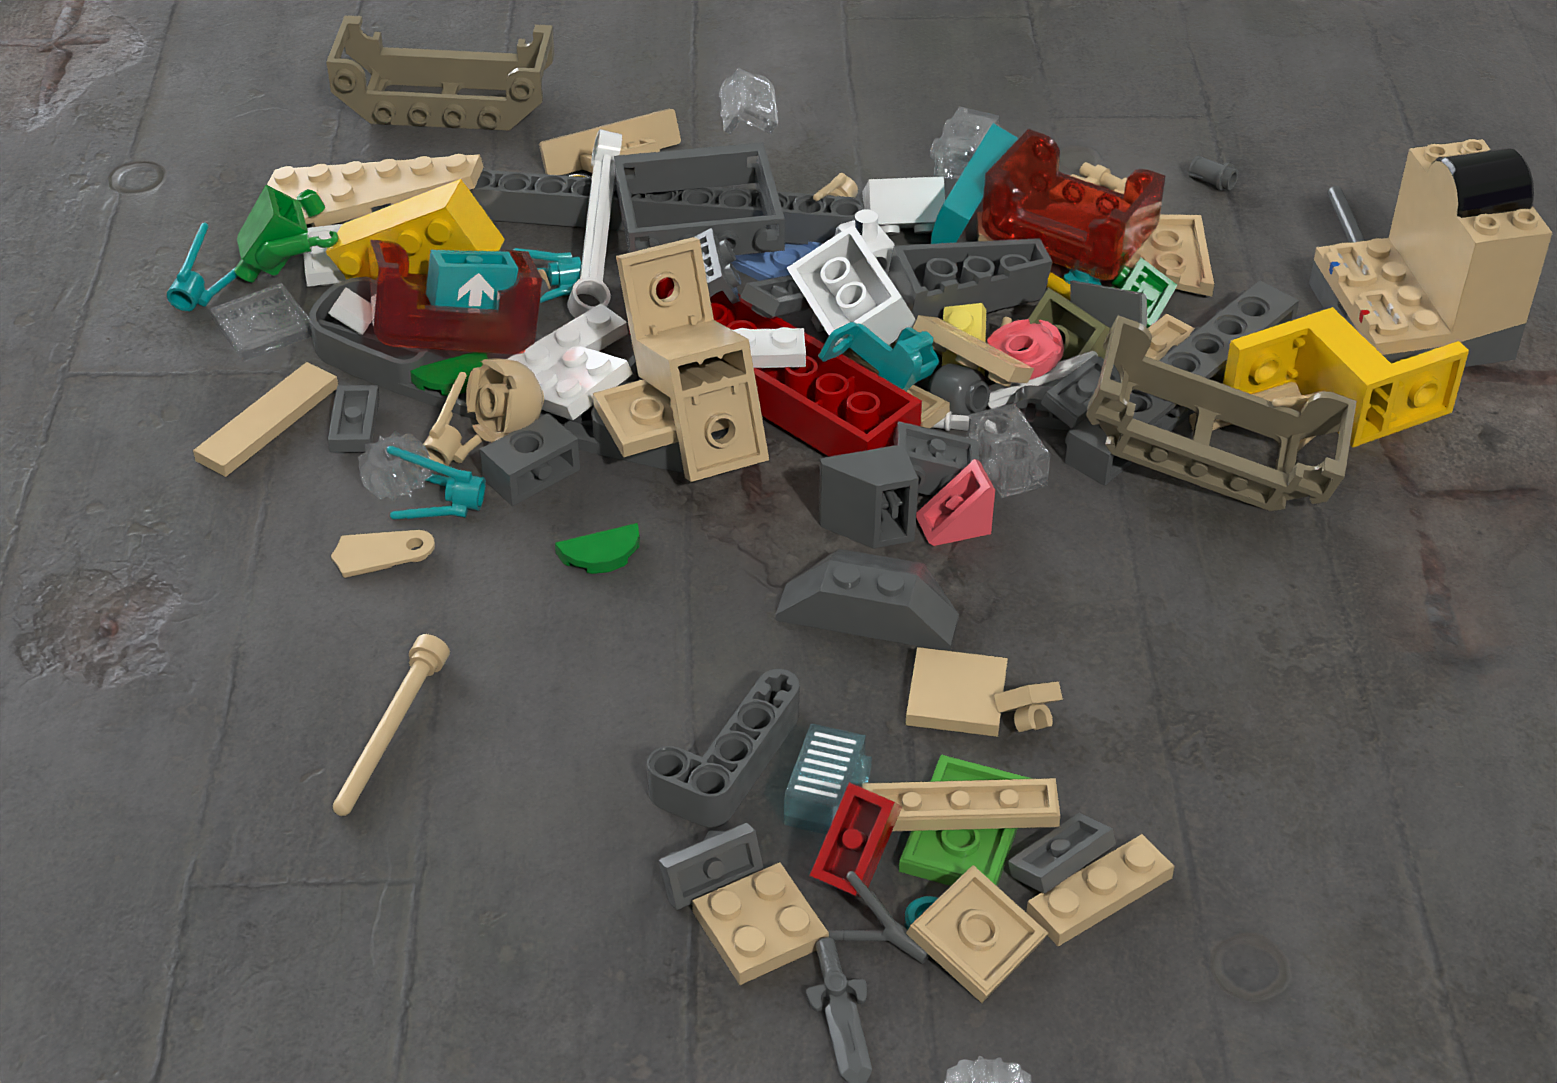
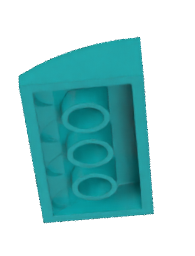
[931,123,1018,244]

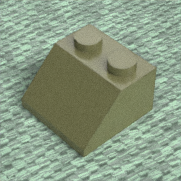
[1018,288,1111,362]

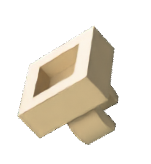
[994,682,1063,732]

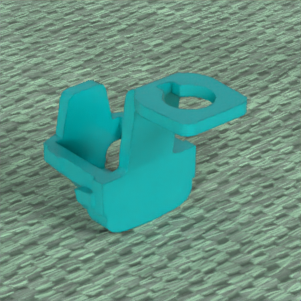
[818,322,939,392]

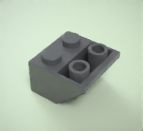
[818,444,919,549]

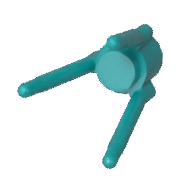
[166,223,238,311]
[500,248,582,316]
[386,446,486,519]

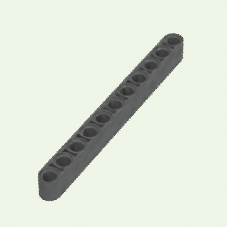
[470,170,864,245]

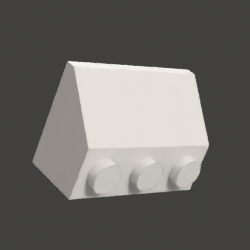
[787,225,916,346]

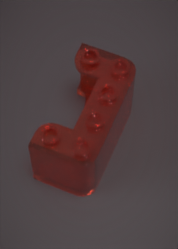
[982,129,1166,281]

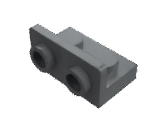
[694,228,741,305]
[893,421,979,496]

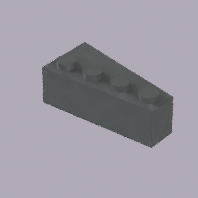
[888,238,1053,320]

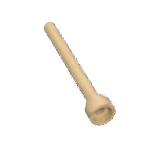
[333,634,450,816]

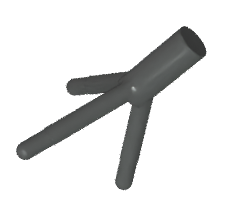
[828,871,930,964]

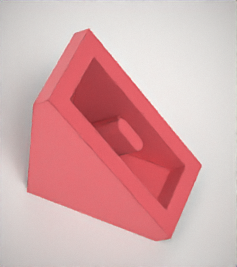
[916,459,995,546]

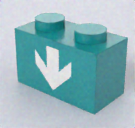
[426,250,518,316]

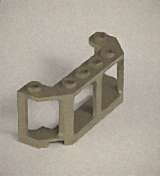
[326,16,555,131]
[1086,315,1356,511]

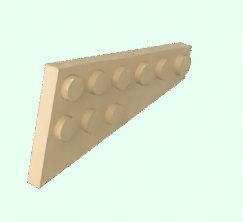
[267,154,484,227]
[976,212,1214,297]

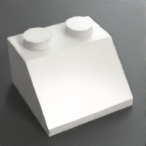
[862,177,945,235]

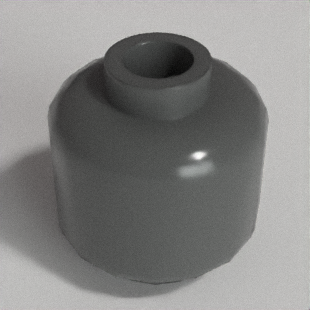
[928,363,990,416]

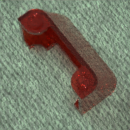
[369,240,542,354]

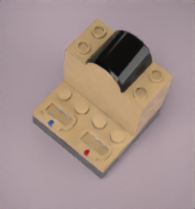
[1309,139,1552,367]

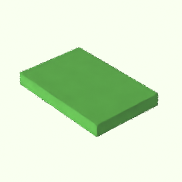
[899,755,1032,887]

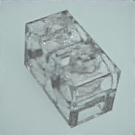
[964,403,1051,498]

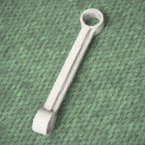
[567,129,622,318]

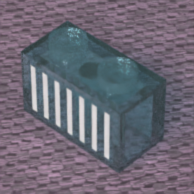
[784,724,872,835]

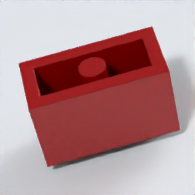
[810,782,902,897]

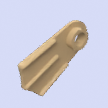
[331,530,435,578]

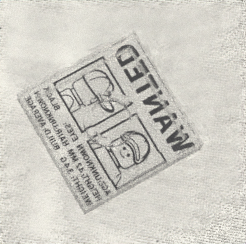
[210,283,312,362]

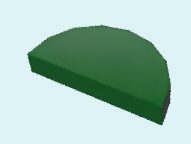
[410,349,488,396]
[555,523,640,574]

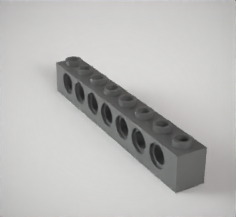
[1065,280,1299,486]

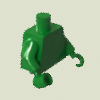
[234,185,339,283]

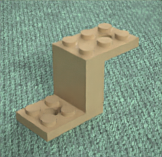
[616,237,769,482]

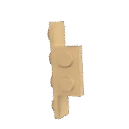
[539,108,681,175]

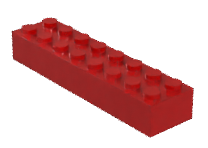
[628,277,922,457]

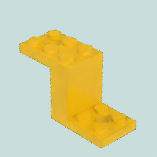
[1223,307,1469,448]

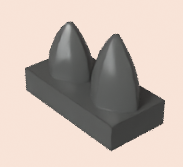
[659,823,764,910]

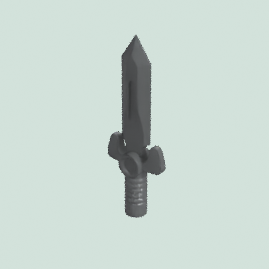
[806,937,872,1083]

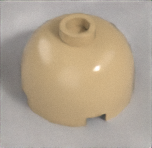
[466,358,544,442]

